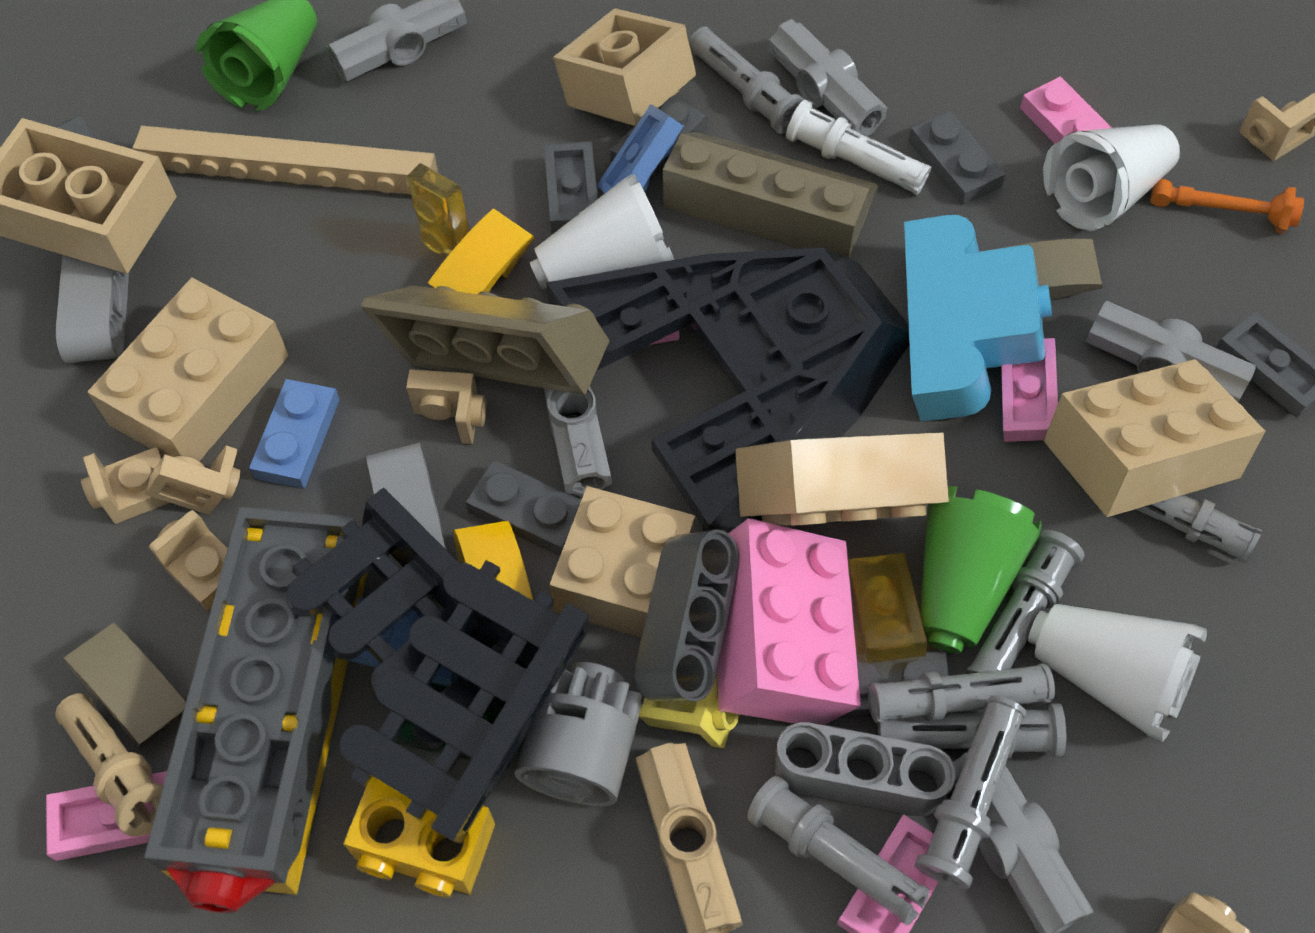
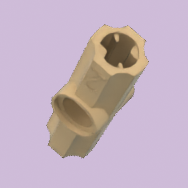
[635,743,743,933]

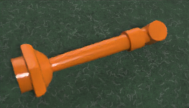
[1150,179,1304,234]

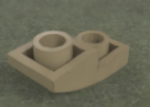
[999,239,1103,300]
[63,622,186,747]

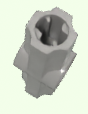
[326,0,467,82]
[768,19,887,137]
[1085,301,1256,402]
[543,386,612,498]
[953,752,1094,933]

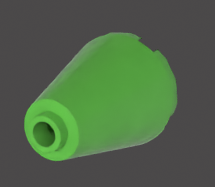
[195,0,317,111]
[919,486,1042,654]

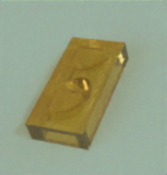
[407,163,469,255]
[848,553,927,663]

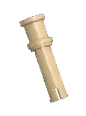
[55,693,163,837]

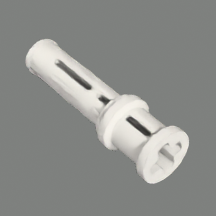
[786,100,932,195]

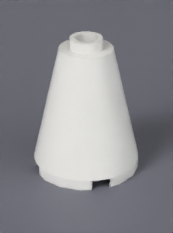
[1043,124,1180,231]
[530,174,674,290]
[1028,604,1207,742]

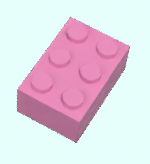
[717,518,861,725]

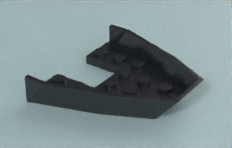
[546,247,910,533]

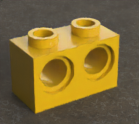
[344,776,495,898]

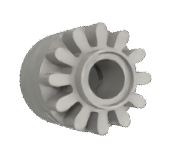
[514,662,642,806]

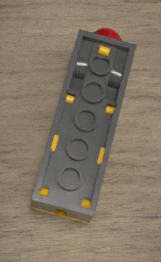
[144,507,368,913]

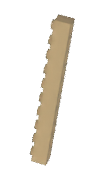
[132,126,438,197]

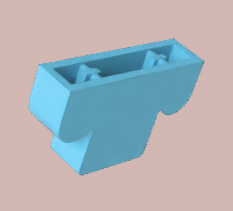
[904,215,1052,422]

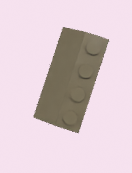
[663,132,878,259]
[360,285,610,395]

